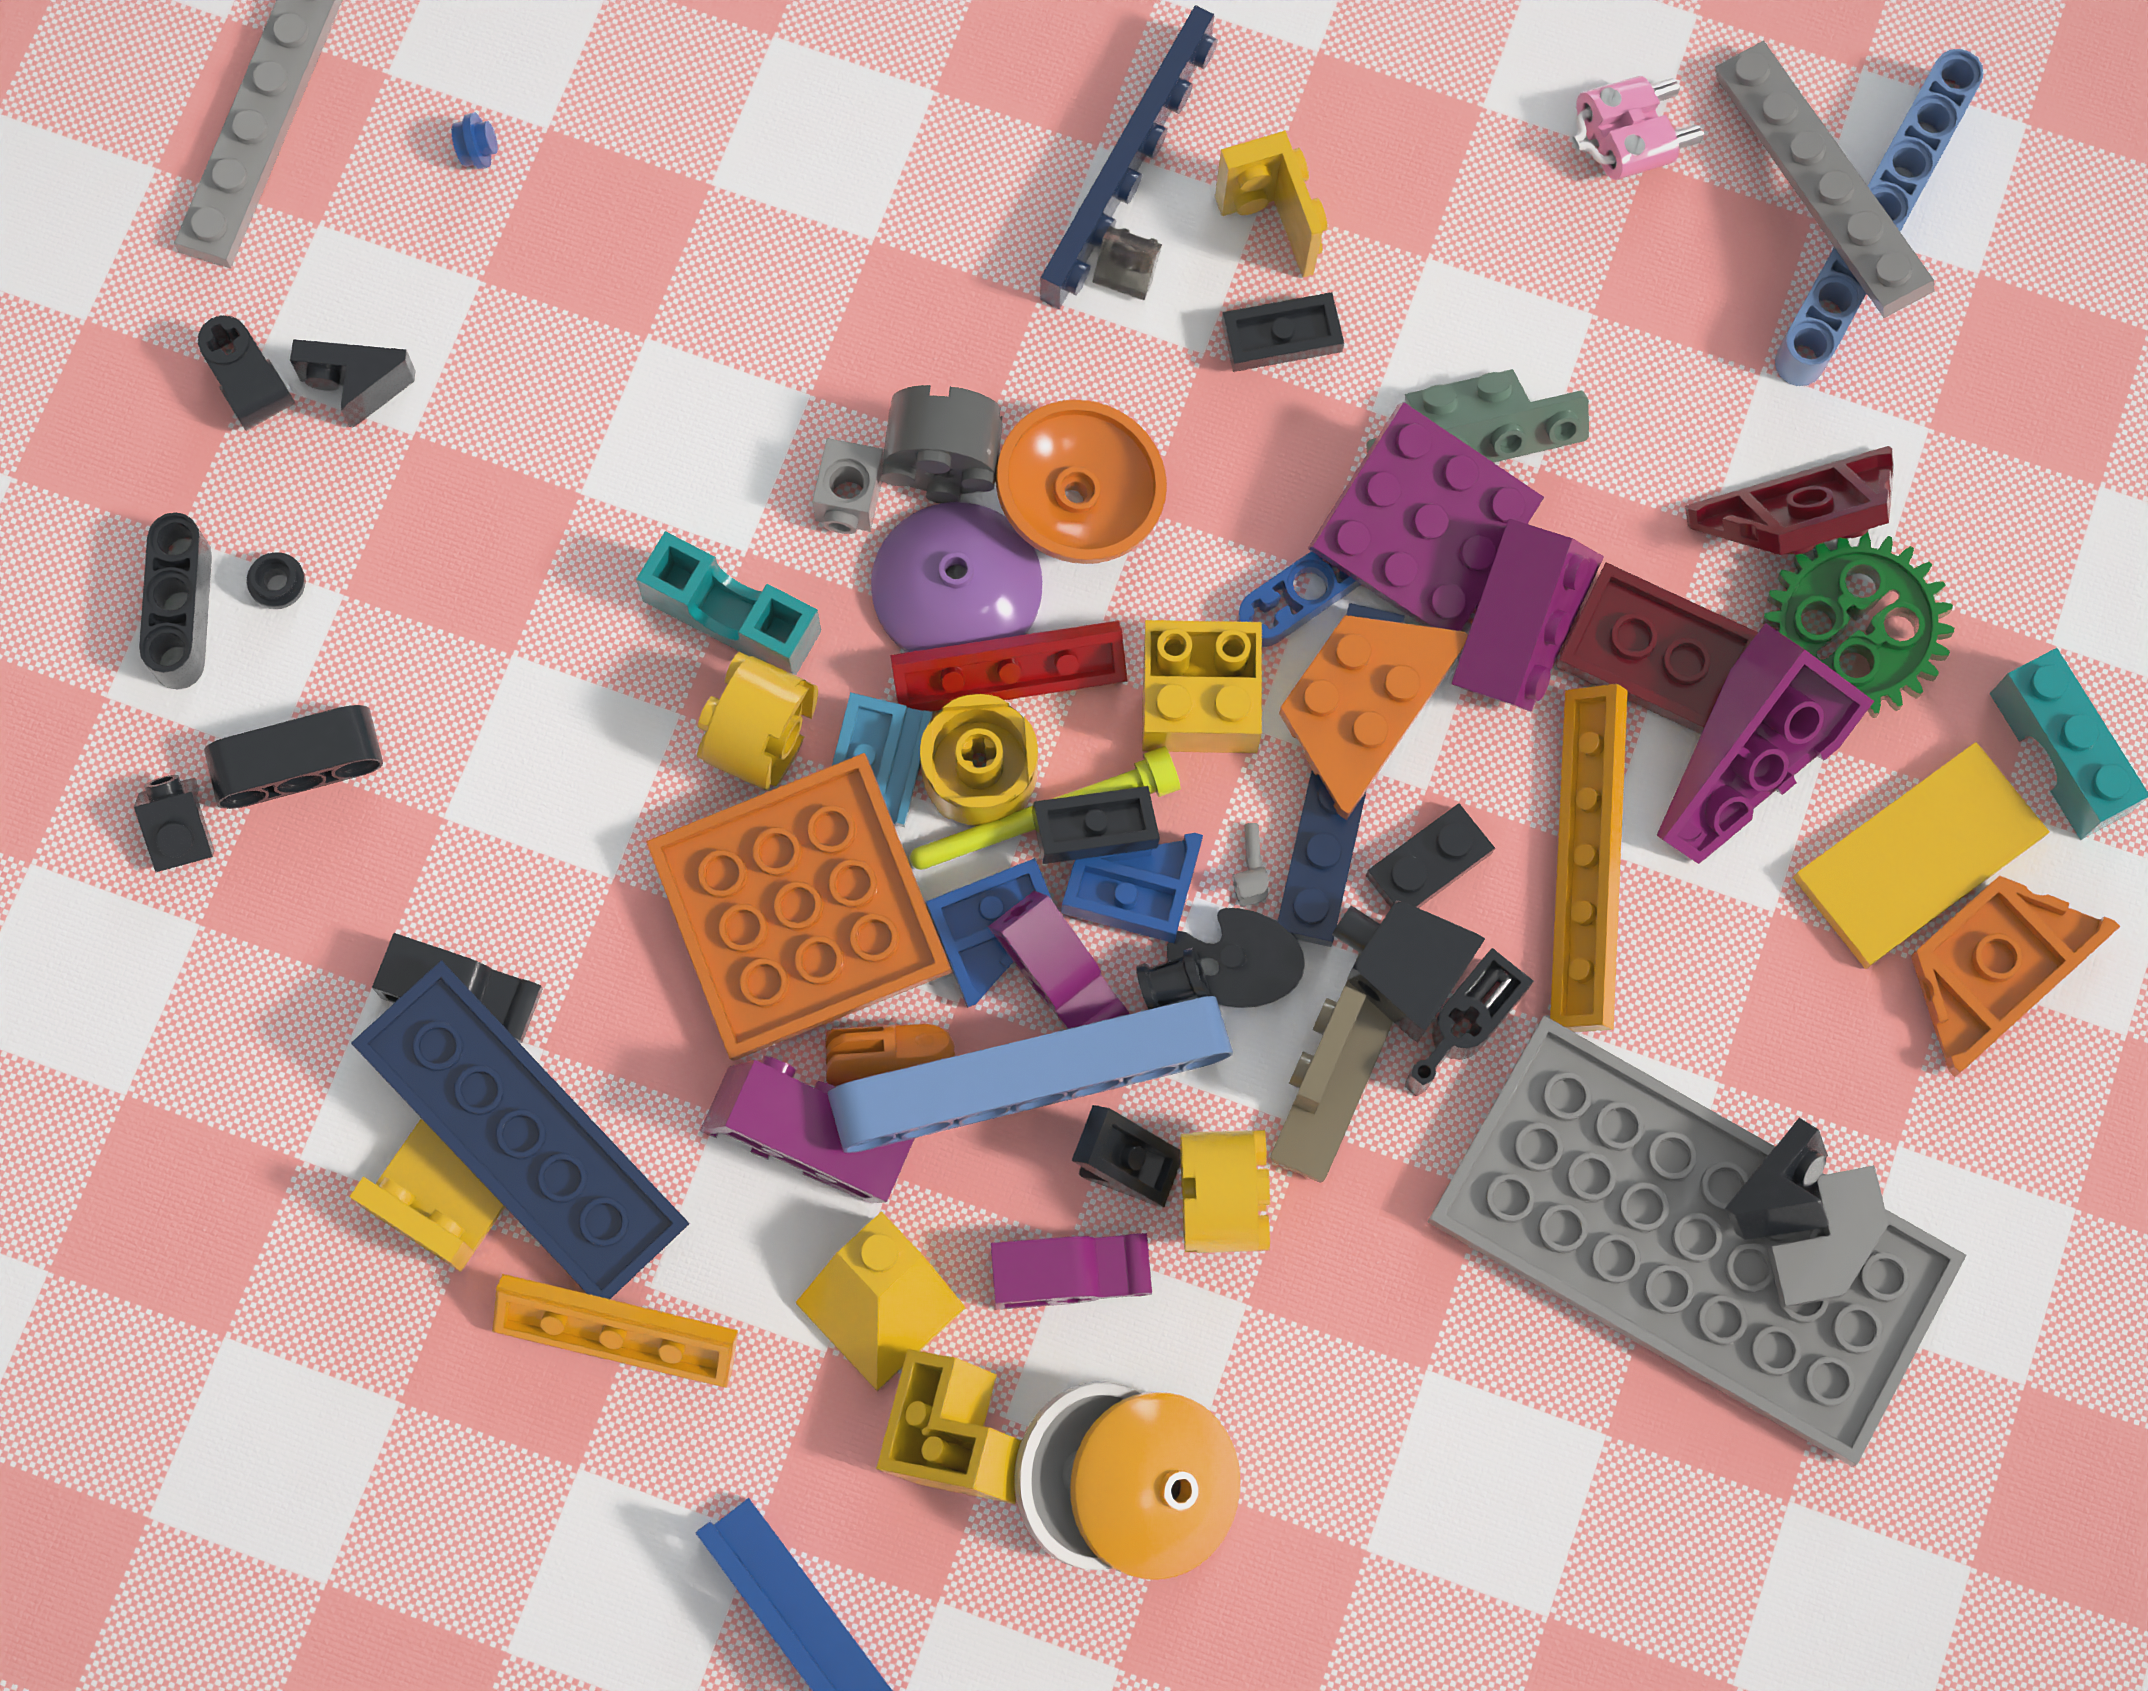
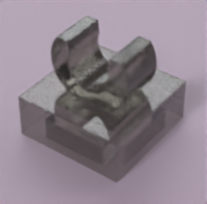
[1092,226,1162,301]

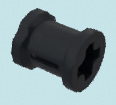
[1136,947,1210,1010]

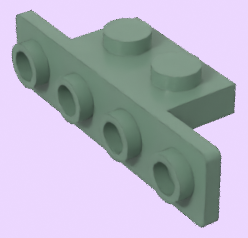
[1366,369,1589,462]

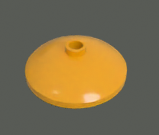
[1070,1392,1241,1580]

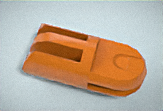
[825,1024,955,1087]

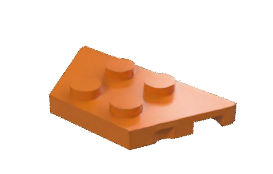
[1279,615,1468,820]
[1911,875,2121,1077]

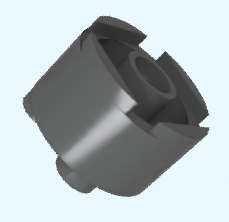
[881,385,1003,504]

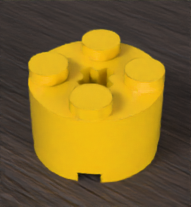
[697,652,818,791]
[920,694,1038,826]
[1180,1130,1270,1253]

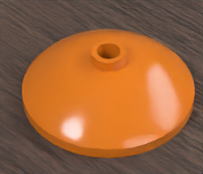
[995,399,1167,564]

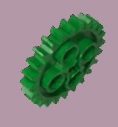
[1762,532,1955,718]

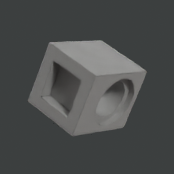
[812,438,883,534]

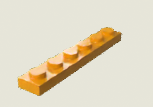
[1550,684,1628,1032]

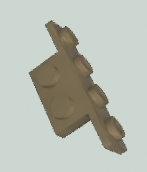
[1270,953,1393,1183]

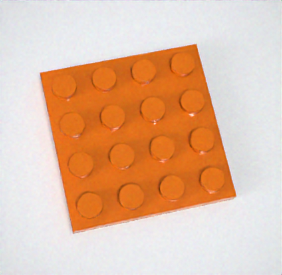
[646,753,953,1061]

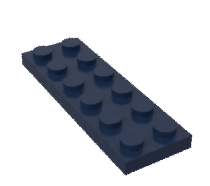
[351,960,690,1299]

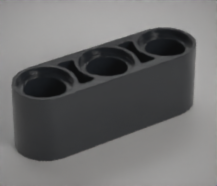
[139,512,212,690]
[204,705,383,809]

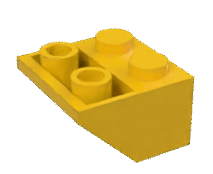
[1142,620,1262,753]

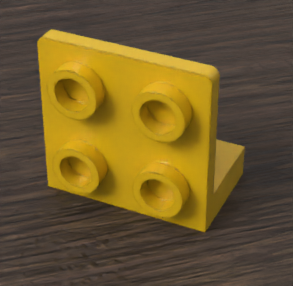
[1214,130,1328,278]
[349,1119,505,1272]

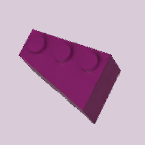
[1451,518,1604,712]
[700,1055,915,1204]

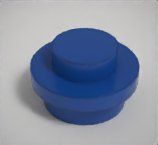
[451,112,498,169]

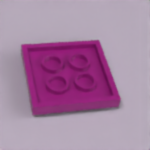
[1308,402,1544,631]

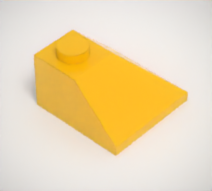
[795,1211,966,1392]

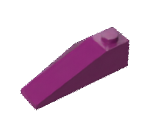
[1657,623,1874,864]

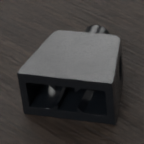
[1332,900,1486,1043]

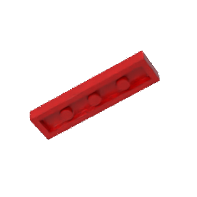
[890,620,1128,712]

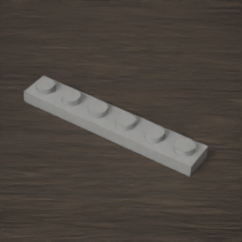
[174,0,343,269]
[1715,40,1935,318]

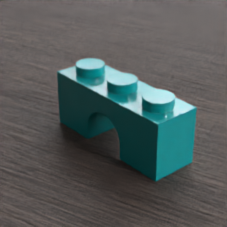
[636,531,821,675]
[1989,647,2148,840]

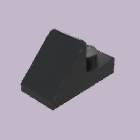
[290,339,416,427]
[1071,1105,1181,1208]
[1725,1117,1829,1240]

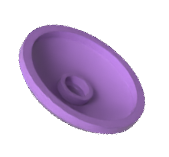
[871,502,1043,653]

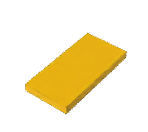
[1792,742,2050,969]

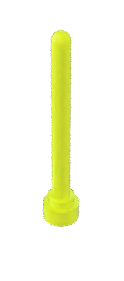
[909,746,1181,870]

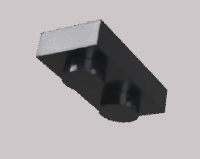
[1221,292,1345,372]
[1032,786,1160,864]
[1365,803,1495,908]

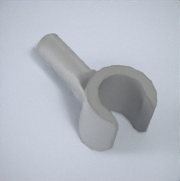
[1232,823,1269,907]

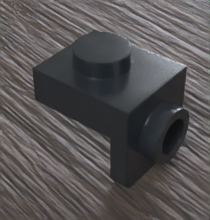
[134,775,215,873]

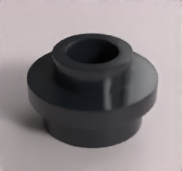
[246,552,306,609]

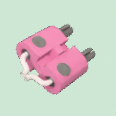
[1572,76,1704,180]

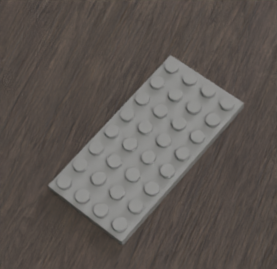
[1427,1016,1967,1467]

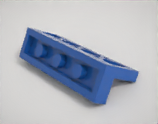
[695,1498,893,1691]

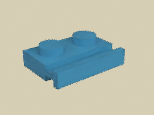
[832,692,933,828]

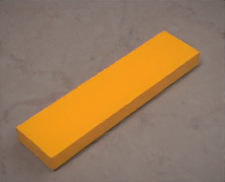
[492,1274,738,1388]

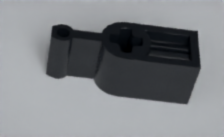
[372,933,543,1043]
[1405,948,1534,1096]

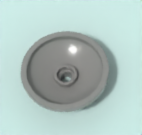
[1014,1382,1181,1570]

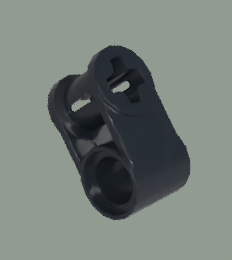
[198,315,295,431]

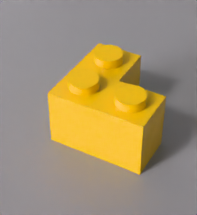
[876,1349,1022,1504]

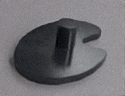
[1167,908,1305,1008]

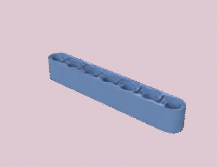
[1775,49,1984,386]
[827,996,1233,1153]

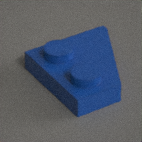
[1061,833,1203,943]
[925,858,1052,1008]

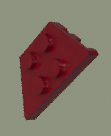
[1685,446,1895,555]

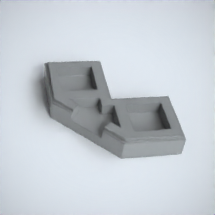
[1768,1165,1889,1309]

